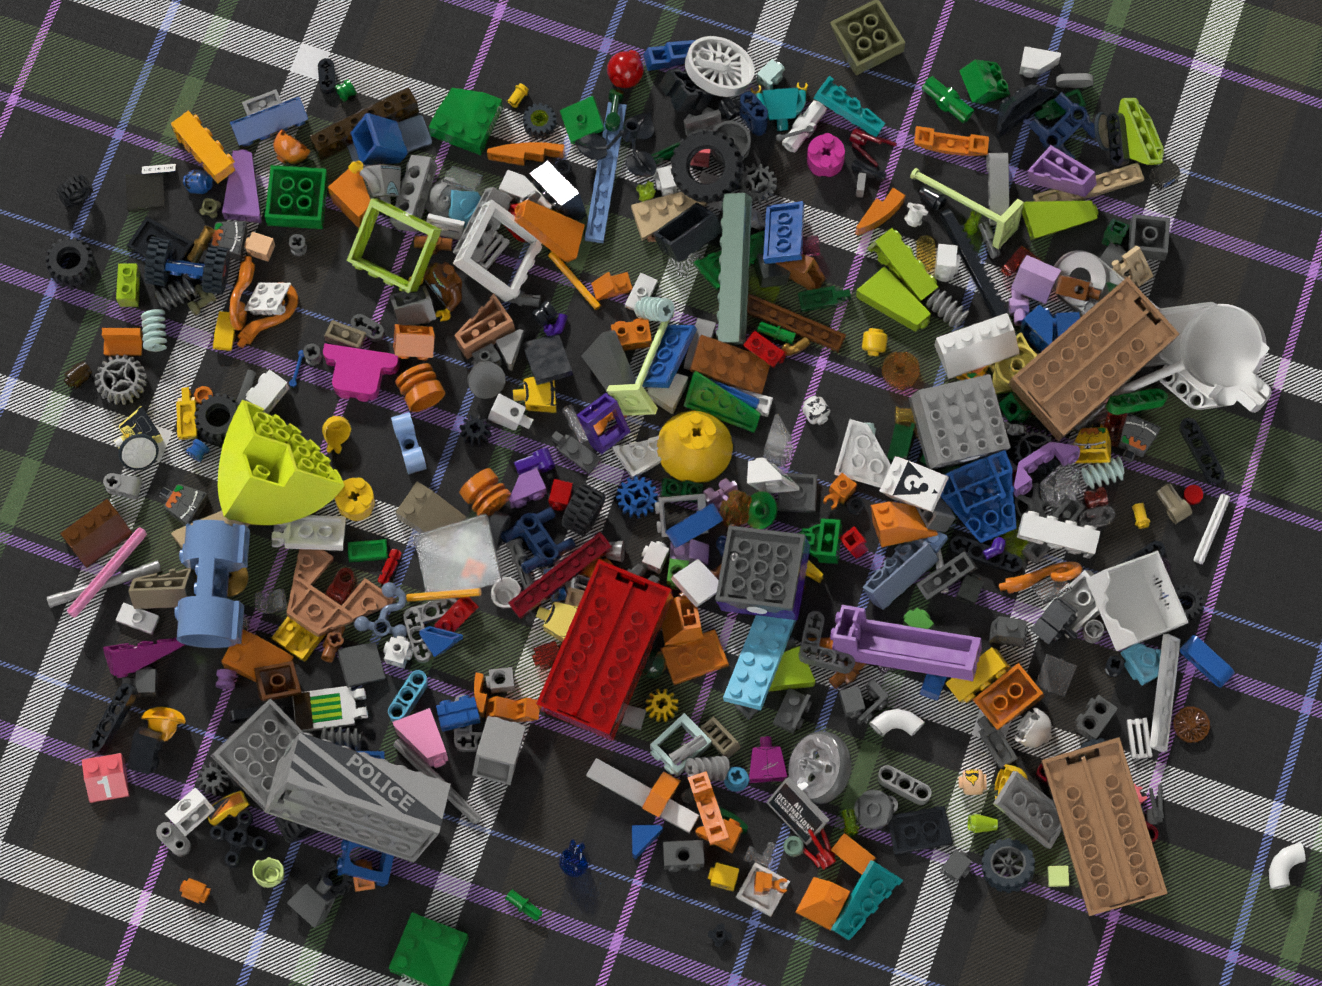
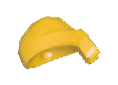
[322,416,351,454]

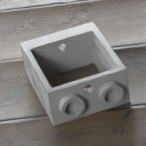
[655,494,708,537]

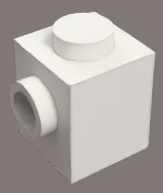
[642,541,669,574]

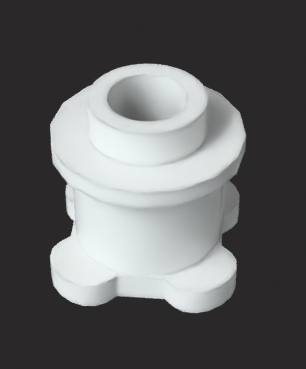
[904,203,928,227]

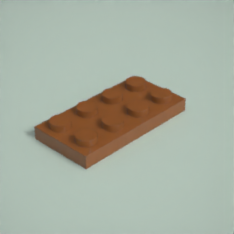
[690,335,770,395]

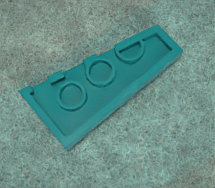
[814,75,885,137]
[831,860,903,940]

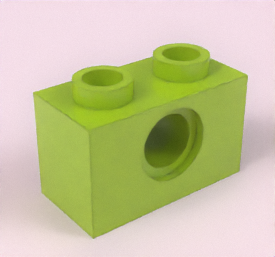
[116,264,140,307]

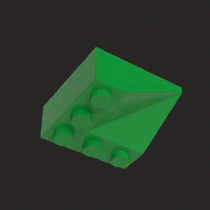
[429,88,503,155]
[265,165,328,229]
[389,913,469,986]

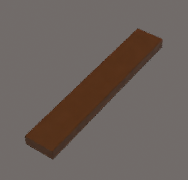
[747,293,846,353]

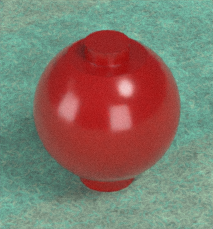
[607,50,644,88]

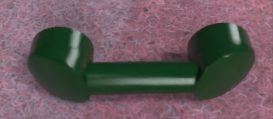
[605,89,624,132]

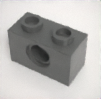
[663,840,704,872]

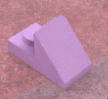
[670,539,709,565]

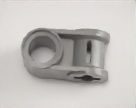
[103,473,142,499]

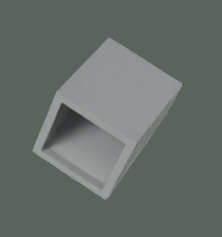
[472,716,526,785]

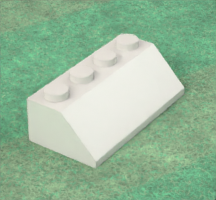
[935,313,1019,379]

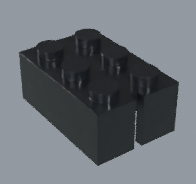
[652,202,723,263]

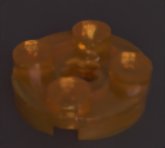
[881,351,920,390]
[719,490,752,527]

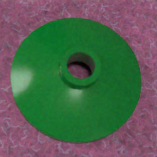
[744,491,778,529]

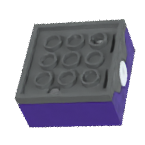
[715,526,810,620]

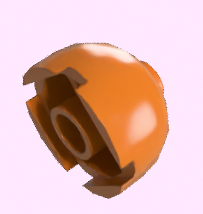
[273,129,311,164]

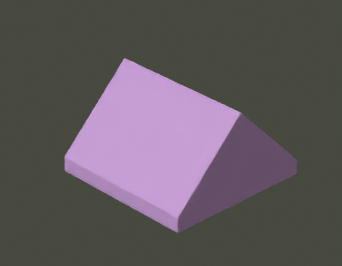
[1011,255,1061,304]

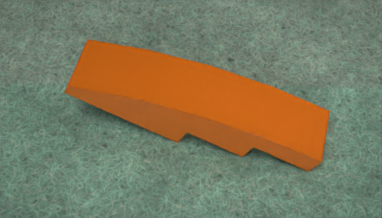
[487,142,565,166]

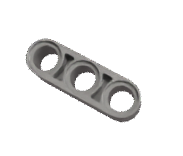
[684,318,716,370]
[877,765,932,805]

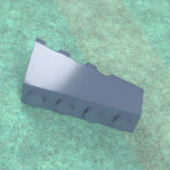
[863,539,939,610]

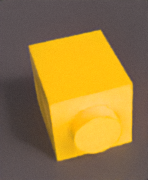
[708,863,739,892]

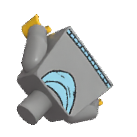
[349,161,401,204]

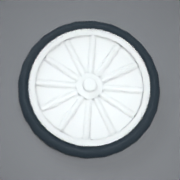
[118,434,159,470]

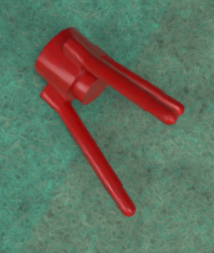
[803,828,836,870]

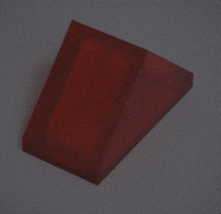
[1103,411,1127,447]

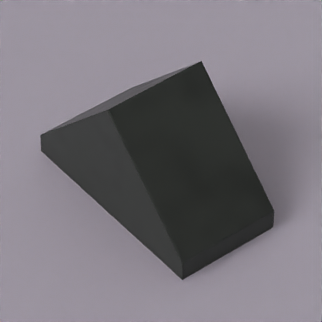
[754,253,791,288]

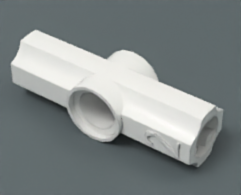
[782,101,827,152]

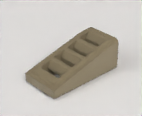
[700,716,740,759]

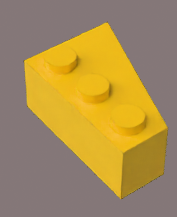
[945,647,1012,703]

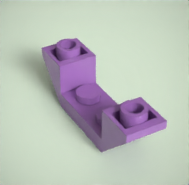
[1014,442,1080,497]

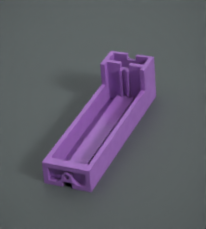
[830,605,982,681]

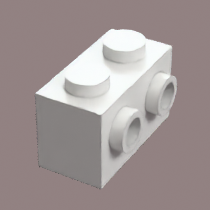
[934,244,960,282]
[246,369,289,414]

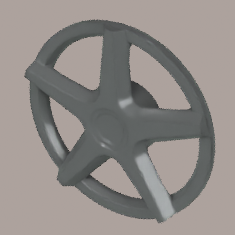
[1015,483,1057,518]

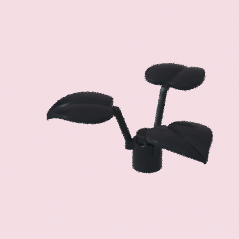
[575,112,656,177]

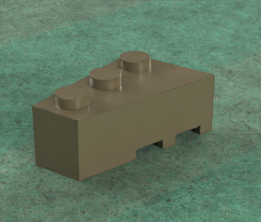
[128,568,197,609]

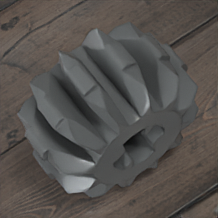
[196,762,230,796]

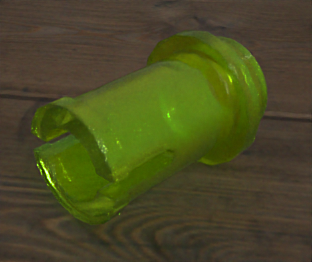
[963,210,982,235]
[841,809,859,836]

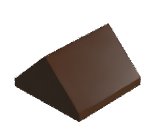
[254,661,301,702]

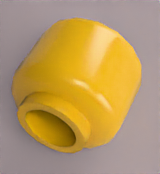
[862,328,888,356]

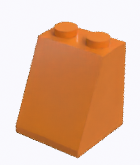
[328,169,370,228]

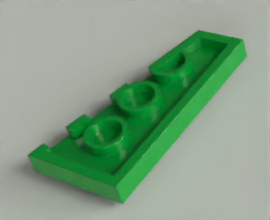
[693,231,765,291]
[684,371,761,432]

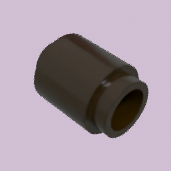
[64,361,93,389]

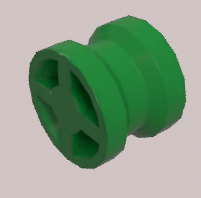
[335,79,357,102]

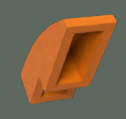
[855,188,905,236]

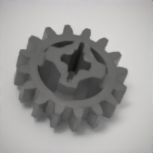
[737,163,777,204]

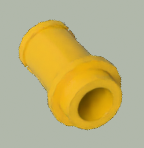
[507,83,529,108]
[1132,503,1150,529]

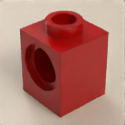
[549,479,573,511]

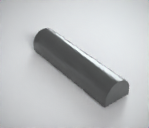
[1022,494,1085,563]

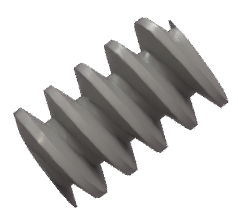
[927,290,969,329]
[685,756,729,782]

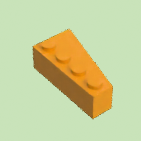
[171,110,236,183]

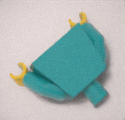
[750,82,808,131]

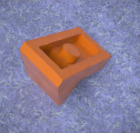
[591,272,632,301]

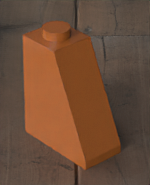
[777,254,826,290]

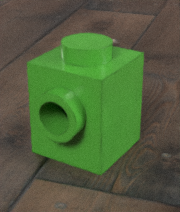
[903,608,934,630]

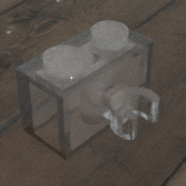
[1040,464,1082,507]

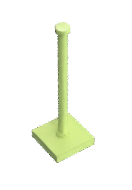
[910,168,1024,249]
[606,314,674,416]

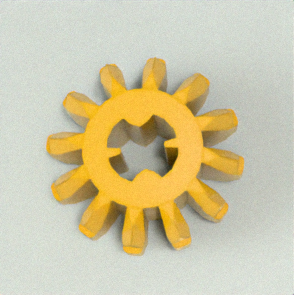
[646,689,678,722]

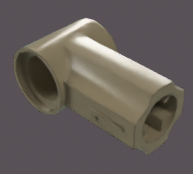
[1156,483,1192,524]

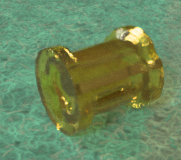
[895,406,915,424]

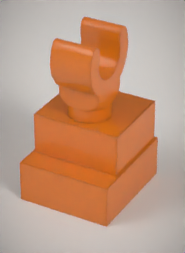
[753,872,788,895]

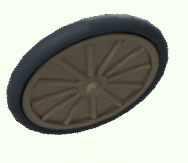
[1094,112,1110,151]

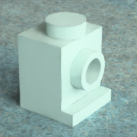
[757,59,785,90]

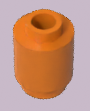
[179,878,211,904]

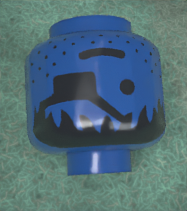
[183,169,212,194]

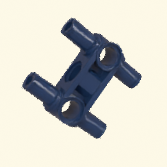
[1028,92,1096,159]
[501,507,576,574]

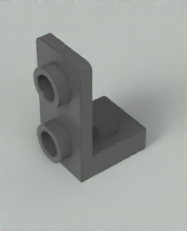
[857,679,889,725]

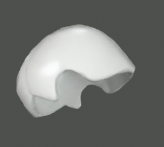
[491,577,521,608]

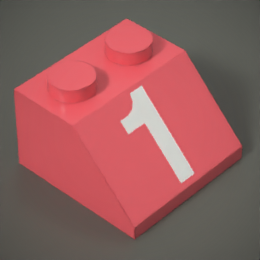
[82,753,129,803]

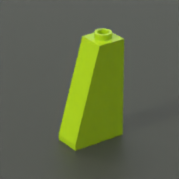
[1022,201,1098,240]
[856,266,931,332]
[768,646,815,692]

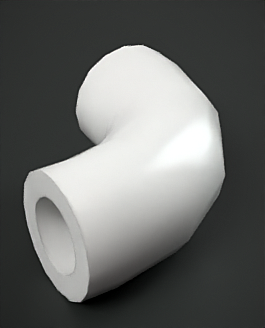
[869,709,925,736]
[1269,843,1305,889]

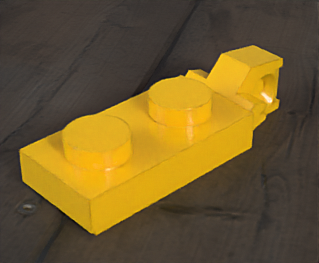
[176,387,198,440]

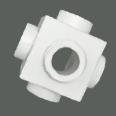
[384,636,413,669]

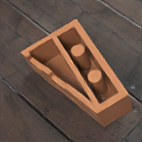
[455,294,515,359]

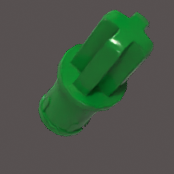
[758,322,796,345]
[505,889,543,921]

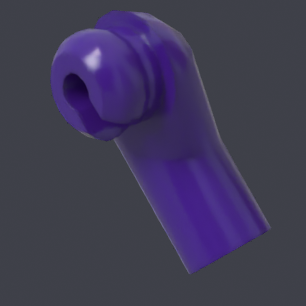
[544,313,568,336]
[983,537,1006,560]

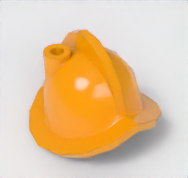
[142,707,186,741]

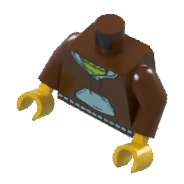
[408,262,462,322]

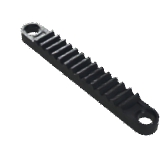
[940,209,1016,335]

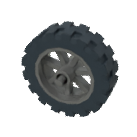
[982,838,1035,893]

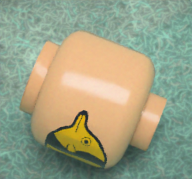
[959,769,987,795]

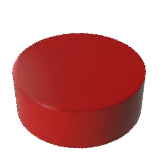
[1183,485,1203,505]

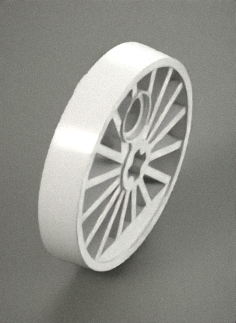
[685,36,755,97]

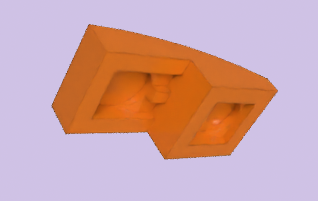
[474,673,488,717]

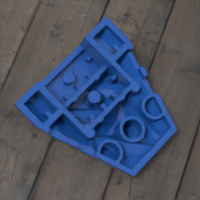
[940,450,1016,543]

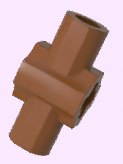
[414,235,453,254]
[321,626,345,662]
[828,661,866,689]

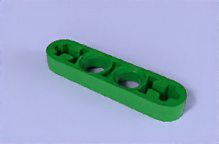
[1105,389,1168,415]

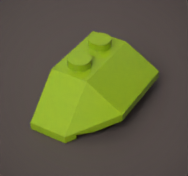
[1116,98,1164,165]

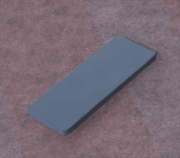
[347,115,432,168]

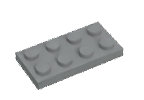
[993,771,1062,849]

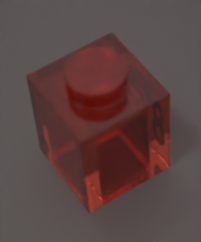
[531,640,559,671]

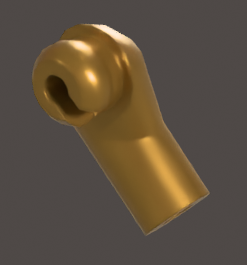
[781,337,810,356]

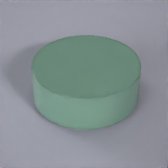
[783,836,804,857]

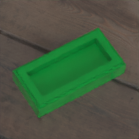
[348,539,388,563]

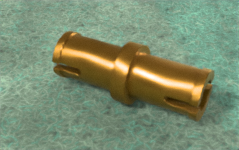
[187,226,215,263]

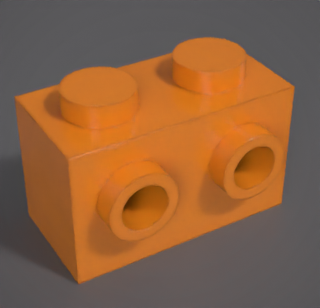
[611,318,652,351]

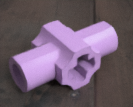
[1008,289,1029,326]

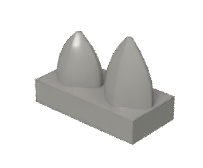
[684,107,722,137]

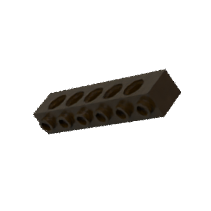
[310,87,419,160]

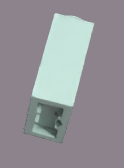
[650,713,712,777]

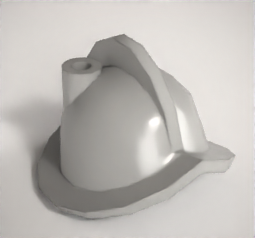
[425,179,461,217]

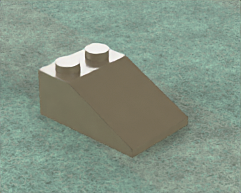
[396,482,466,548]

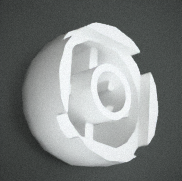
[1015,708,1052,748]

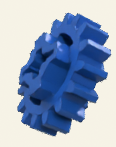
[616,476,658,518]

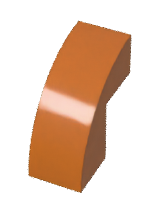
[485,696,540,722]

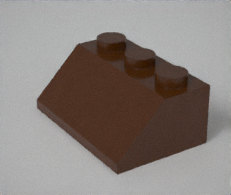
[60,499,133,569]

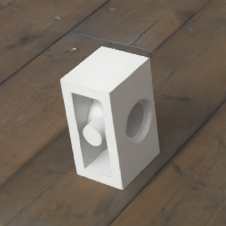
[165,788,215,836]

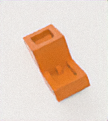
[642,771,681,817]

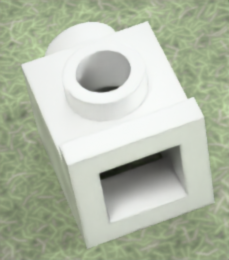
[653,166,677,196]

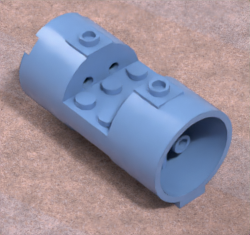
[175,520,250,648]

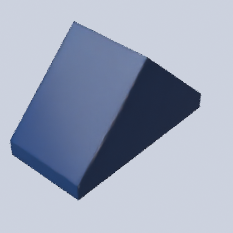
[419,626,463,657]
[632,825,663,860]

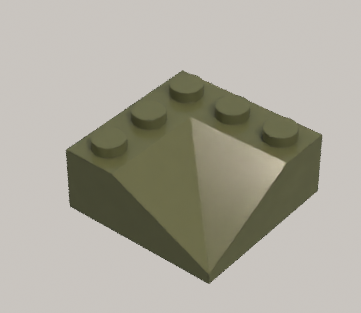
[830,0,905,76]

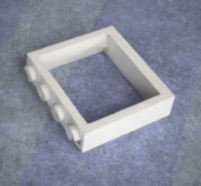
[453,200,542,302]

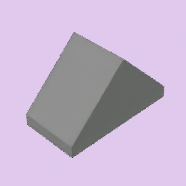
[496,329,524,371]

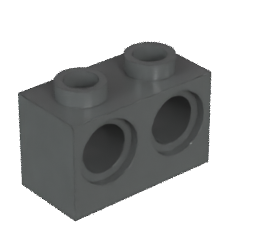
[1074,695,1118,740]

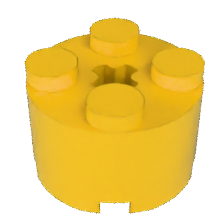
[335,477,375,521]

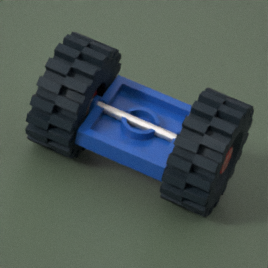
[144,237,230,295]

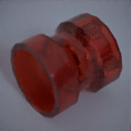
[1084,487,1108,510]

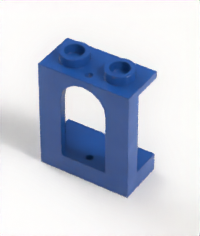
[336,839,394,887]

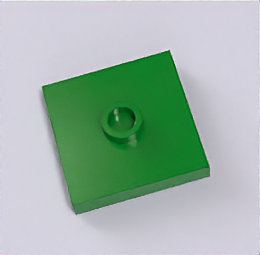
[560,95,606,144]

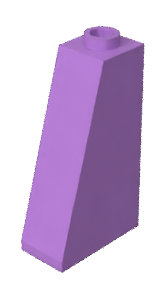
[222,150,262,223]

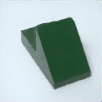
[1102,218,1130,246]

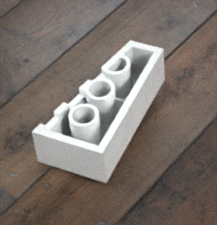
[1017,511,1100,559]

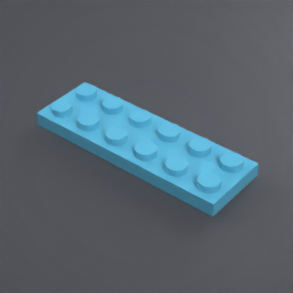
[723,615,796,710]

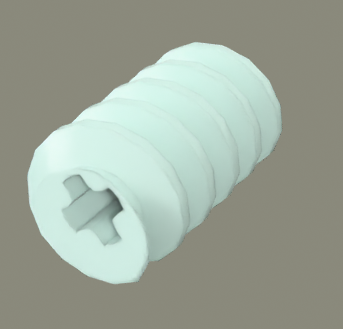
[634,296,674,322]
[141,309,167,352]
[1081,456,1124,490]

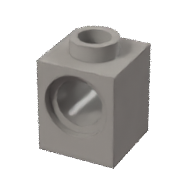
[486,667,515,693]

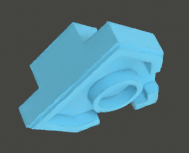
[448,190,481,228]
[1121,643,1161,685]

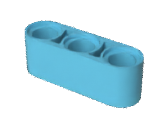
[388,670,428,722]

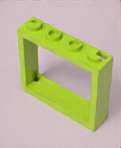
[347,199,442,294]

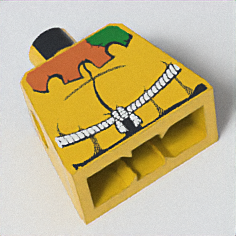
[1073,423,1111,464]

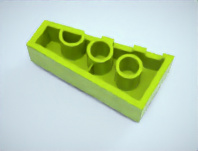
[867,228,938,302]

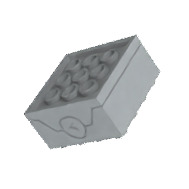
[211,699,304,811]

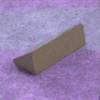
[324,320,367,349]

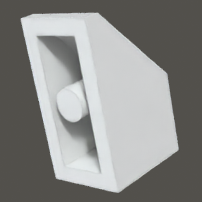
[1019,47,1061,78]

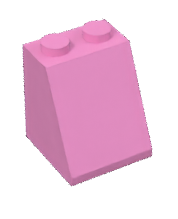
[393,708,448,768]

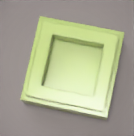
[1047,866,1069,887]

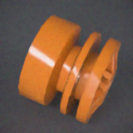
[395,363,445,412]
[459,468,511,519]

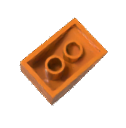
[871,501,938,547]
[221,629,294,682]
[972,663,1045,730]

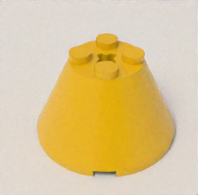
[657,411,733,483]

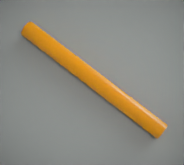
[548,252,601,310]
[406,588,481,602]

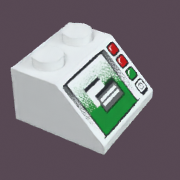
[747,458,799,494]

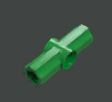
[922,76,974,123]

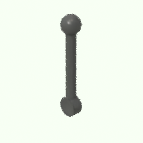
[776,125,814,141]

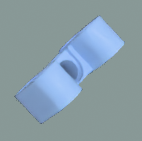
[391,412,427,475]

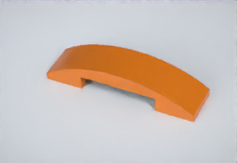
[914,126,989,156]
[688,771,729,845]

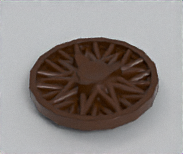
[1173,707,1210,743]

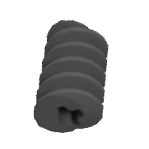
[155,277,198,310]
[321,726,363,751]

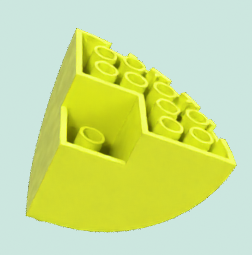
[218,400,345,525]

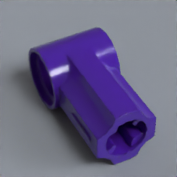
[514,448,555,476]

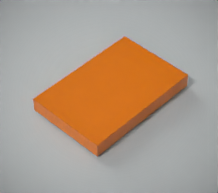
[660,629,729,685]

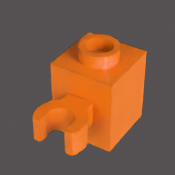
[823,473,857,510]

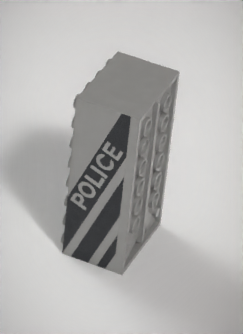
[264,732,451,863]

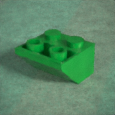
[960,59,1010,104]

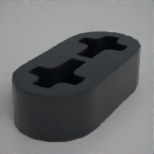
[318,58,336,94]

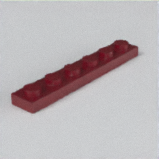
[508,532,613,619]

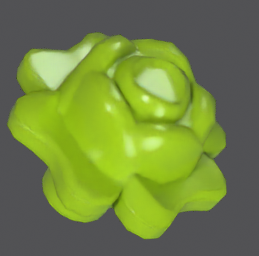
[636,181,656,202]

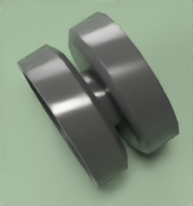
[710,120,751,166]

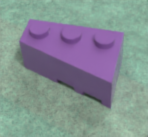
[1027,145,1097,197]

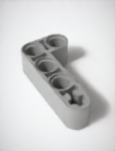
[986,153,1009,226]

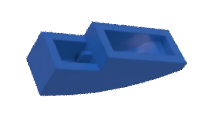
[643,40,696,71]

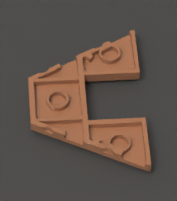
[287,549,396,637]

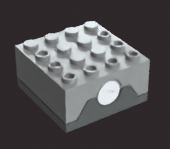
[908,374,1010,470]

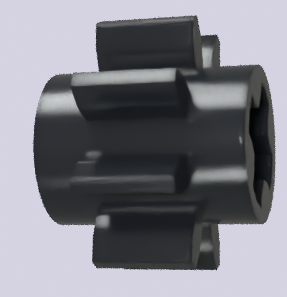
[718,97,740,121]

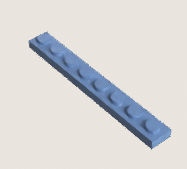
[585,102,626,243]

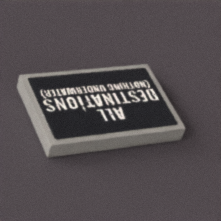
[766,777,829,845]

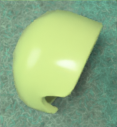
[252,857,285,888]

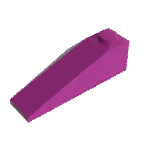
[103,637,185,678]

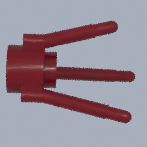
[849,128,897,167]

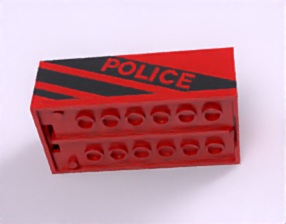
[536,559,674,741]

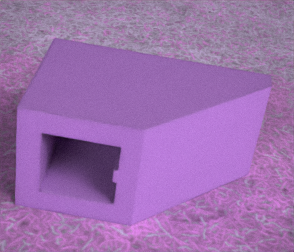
[509,468,547,509]

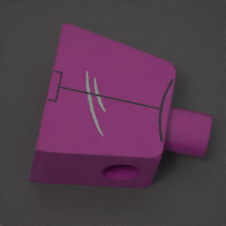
[749,736,787,783]

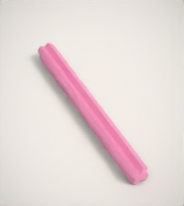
[67,527,147,618]

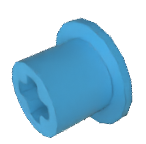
[724,766,749,792]

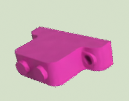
[323,344,401,402]

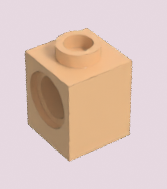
[244,232,275,262]

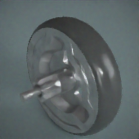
[788,731,852,804]

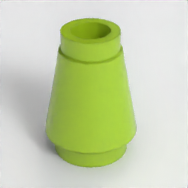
[967,814,998,833]

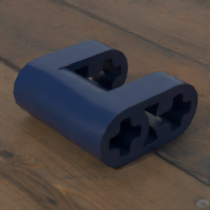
[739,92,768,136]

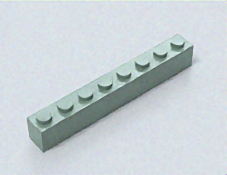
[716,193,752,345]

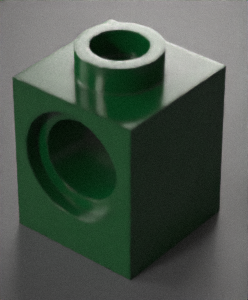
[999,392,1032,423]

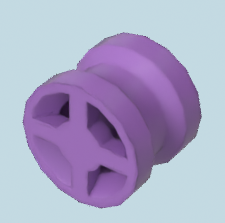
[215,669,236,689]

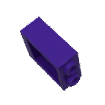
[577,393,631,455]

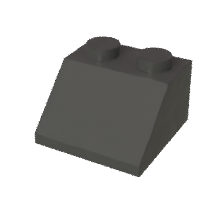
[389,285,436,325]

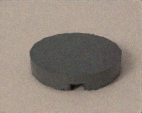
[467,361,505,399]
[854,790,894,830]

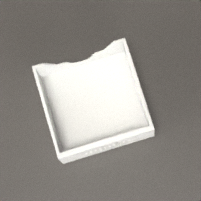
[1086,551,1189,651]

